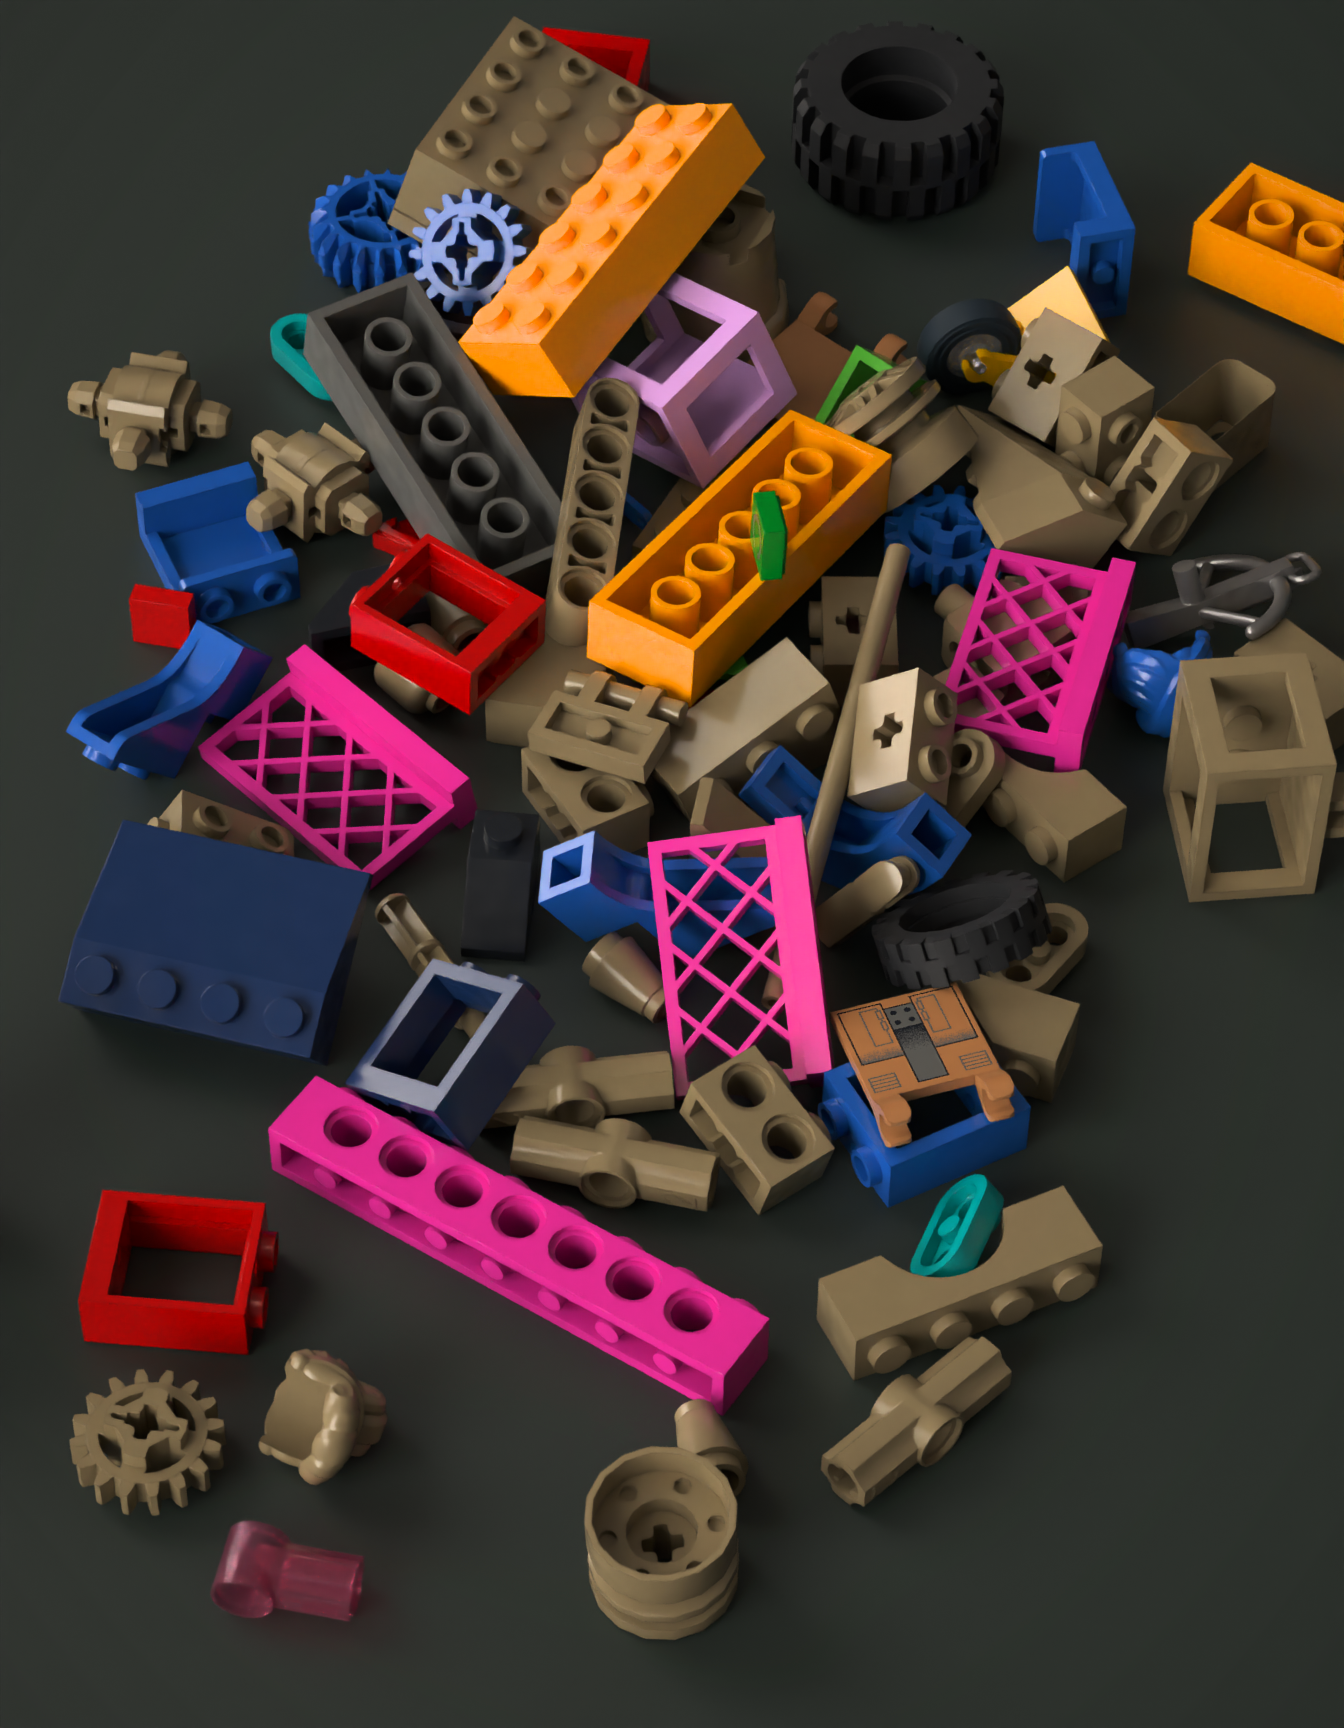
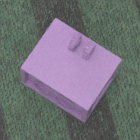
[570,273,798,489]

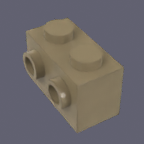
[1055,356,1155,487]

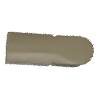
[815,856,920,948]

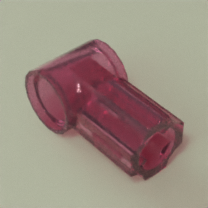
[210,1521,365,1622]

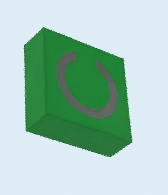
[750,491,788,581]

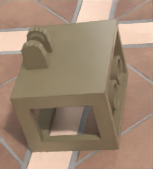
[1163,652,1344,903]

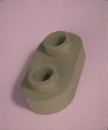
[943,729,1006,828]
[986,903,1088,994]

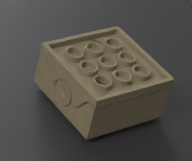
[387,16,669,280]

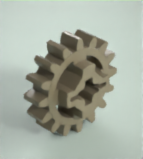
[69,1369,226,1516]

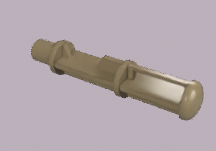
[375,893,486,1039]

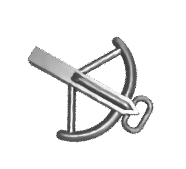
[1124,552,1322,649]

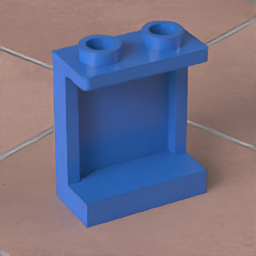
[1033,141,1136,319]
[135,461,301,624]

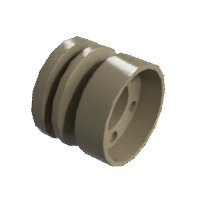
[825,356,979,513]
[584,1446,739,1640]

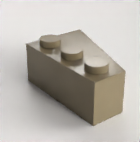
[650,637,842,822]

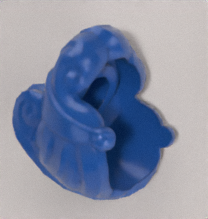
[1107,630,1213,738]

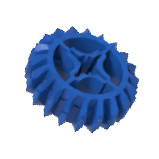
[308,167,446,293]

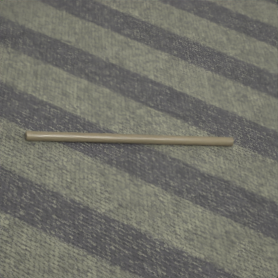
[761,543,911,1010]

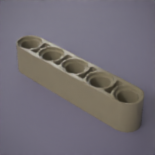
[545,378,640,647]

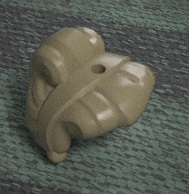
[258,1349,388,1485]

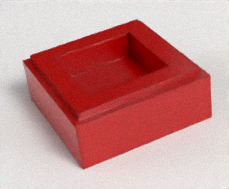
[129,584,196,649]

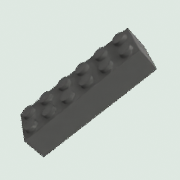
[303,272,562,597]

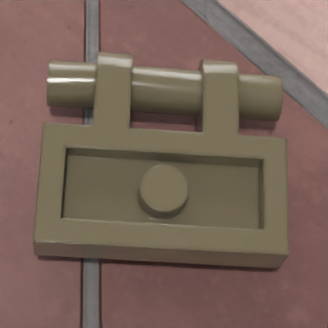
[528,669,688,784]

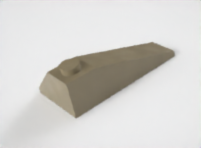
[957,405,1127,569]

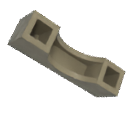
[933,663,1127,883]
[816,1186,1103,1381]

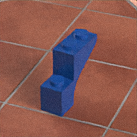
[66,620,273,780]
[538,830,776,958]

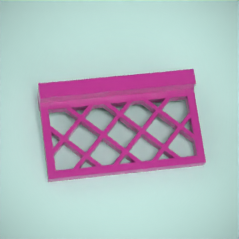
[945,548,1136,773]
[198,644,478,890]
[647,815,835,1101]

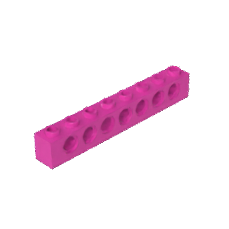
[268,1076,770,1416]

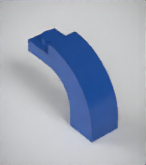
[738,745,972,895]

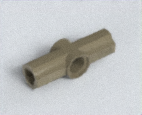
[484,1046,674,1129]
[510,1115,720,1212]
[821,1336,1012,1506]

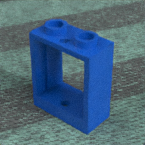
[818,1062,1031,1208]

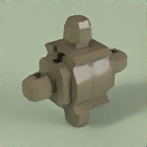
[67,350,233,471]
[246,422,382,543]

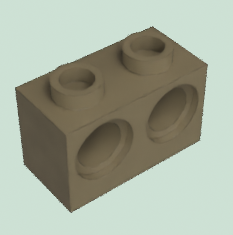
[1109,417,1234,556]
[521,746,654,853]
[680,1045,835,1216]

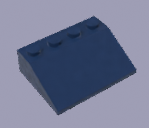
[58,819,373,1066]

